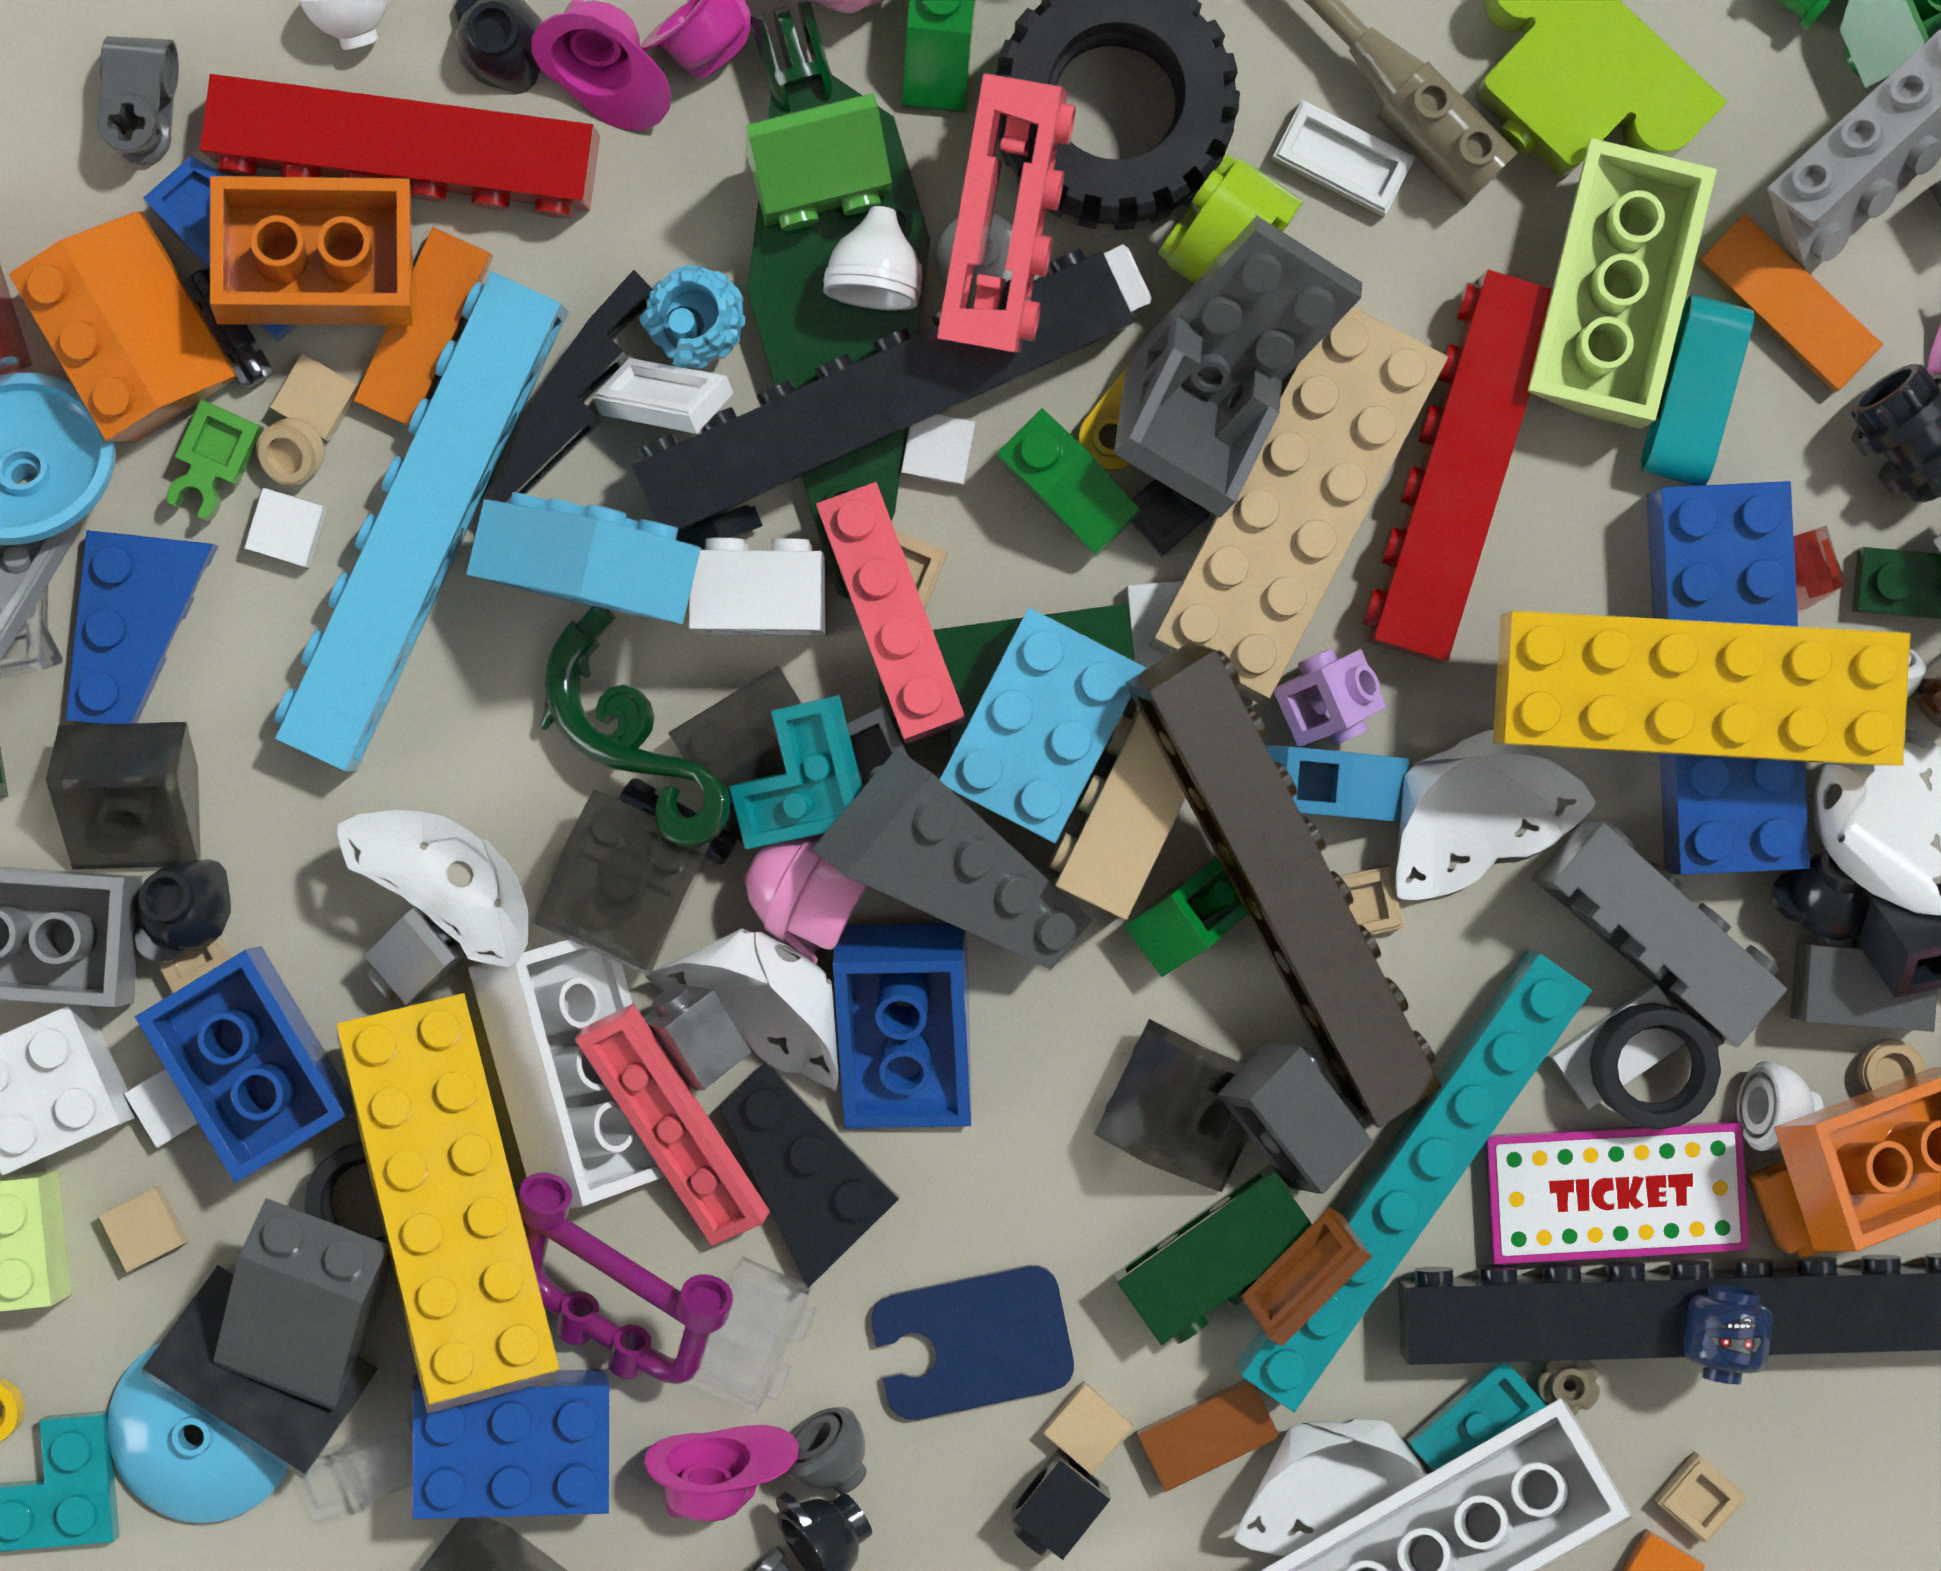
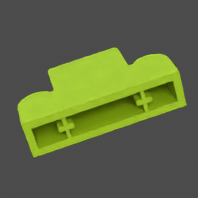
[1476,0,1728,177]

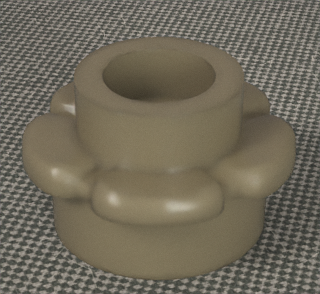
[1537,1360,1600,1416]

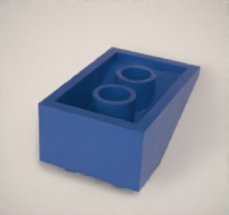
[833,923,972,1129]

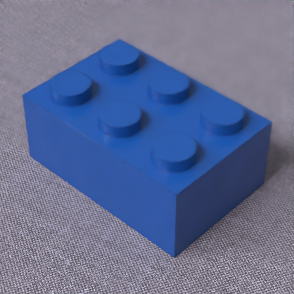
[135,946,354,1183]
[412,1369,609,1519]

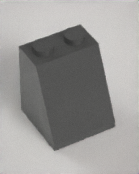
[213,1198,389,1410]

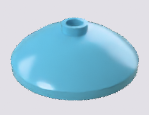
[0,373,116,545]
[107,1341,289,1523]

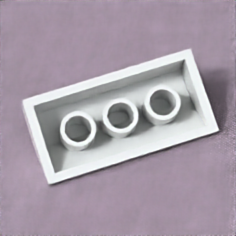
[468,927,665,1209]

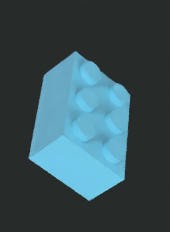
[466,492,701,624]
[940,607,1146,843]

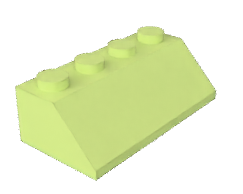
[1527,138,1717,429]

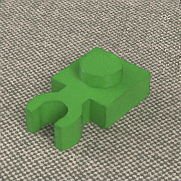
[166,399,264,521]

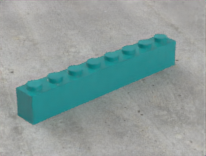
[1236,949,1593,1413]

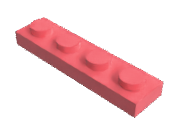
[816,482,966,745]
[574,1003,770,1246]

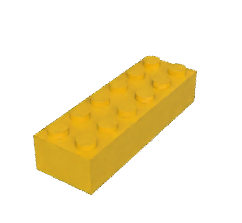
[1493,611,1911,766]
[336,993,560,1414]

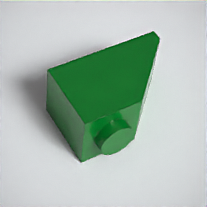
[902,0,976,113]
[997,408,1141,557]
[1124,856,1247,978]

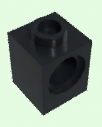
[1012,1448,1111,1560]

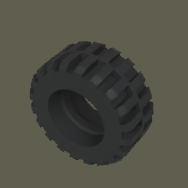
[996,0,1240,231]

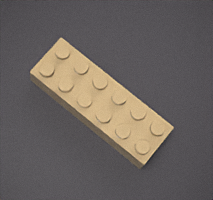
[1149,306,1448,705]

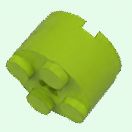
[1157,154,1304,284]

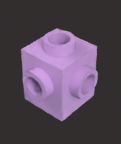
[1274,648,1387,748]

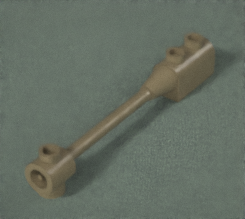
[1304,0,1518,206]

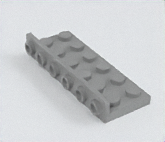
[1768,29,1941,274]

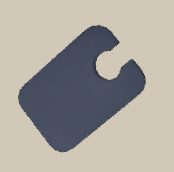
[872,1265,1074,1420]

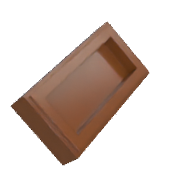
[1241,1207,1372,1346]
[1137,1379,1280,1492]

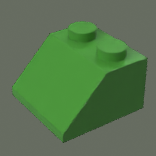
[746,93,892,231]

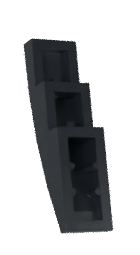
[494,270,653,503]

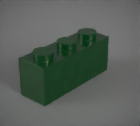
[1114,1164,1312,1345]

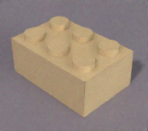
[1048,710,1186,920]

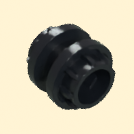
[1851,364,1941,502]

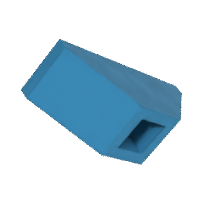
[1265,745,1409,822]

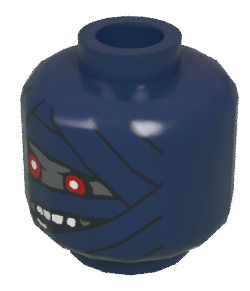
[1683,1285,1774,1385]

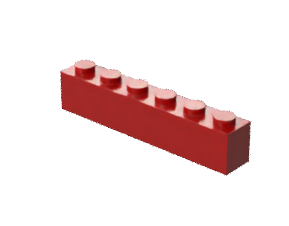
[200,74,600,219]
[1362,269,1552,664]

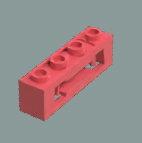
[937,73,1076,352]

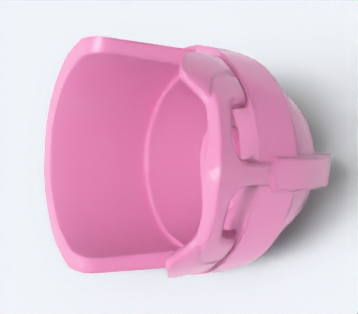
[743,834,867,964]

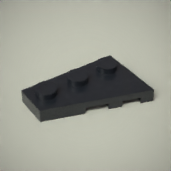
[720,1062,900,1288]

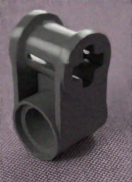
[98,36,179,166]

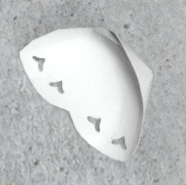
[1814,729,1941,916]
[1396,730,1596,900]
[337,810,528,967]
[645,929,838,1092]
[1234,1419,1428,1556]

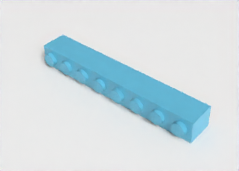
[274,271,569,772]

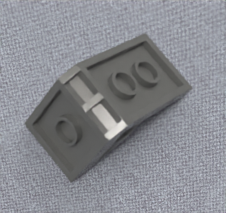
[1114,215,1362,518]

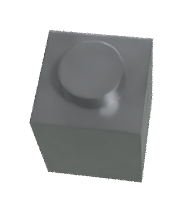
[643,984,751,1090]

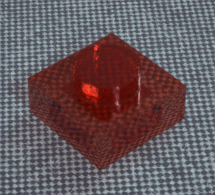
[1794,525,1846,599]

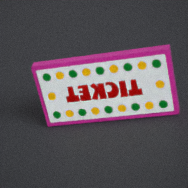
[1485,1121,1749,1264]

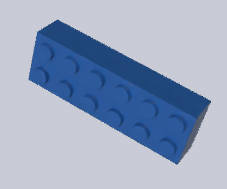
[1646,481,1810,875]

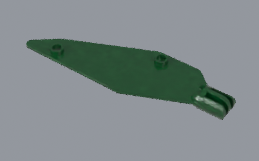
[747,0,930,599]

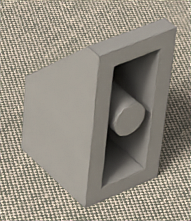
[364,907,467,1005]

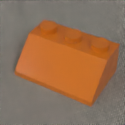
[9,211,238,442]

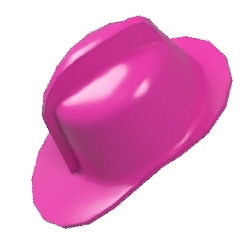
[532,0,671,130]
[640,0,751,79]
[644,1424,799,1522]

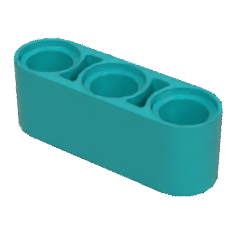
[1640,293,1754,486]

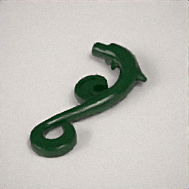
[540,606,730,848]

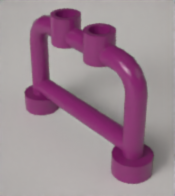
[517,1173,733,1384]

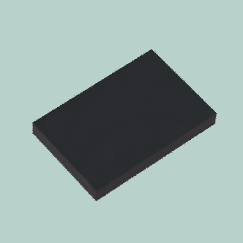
[141,1265,378,1479]

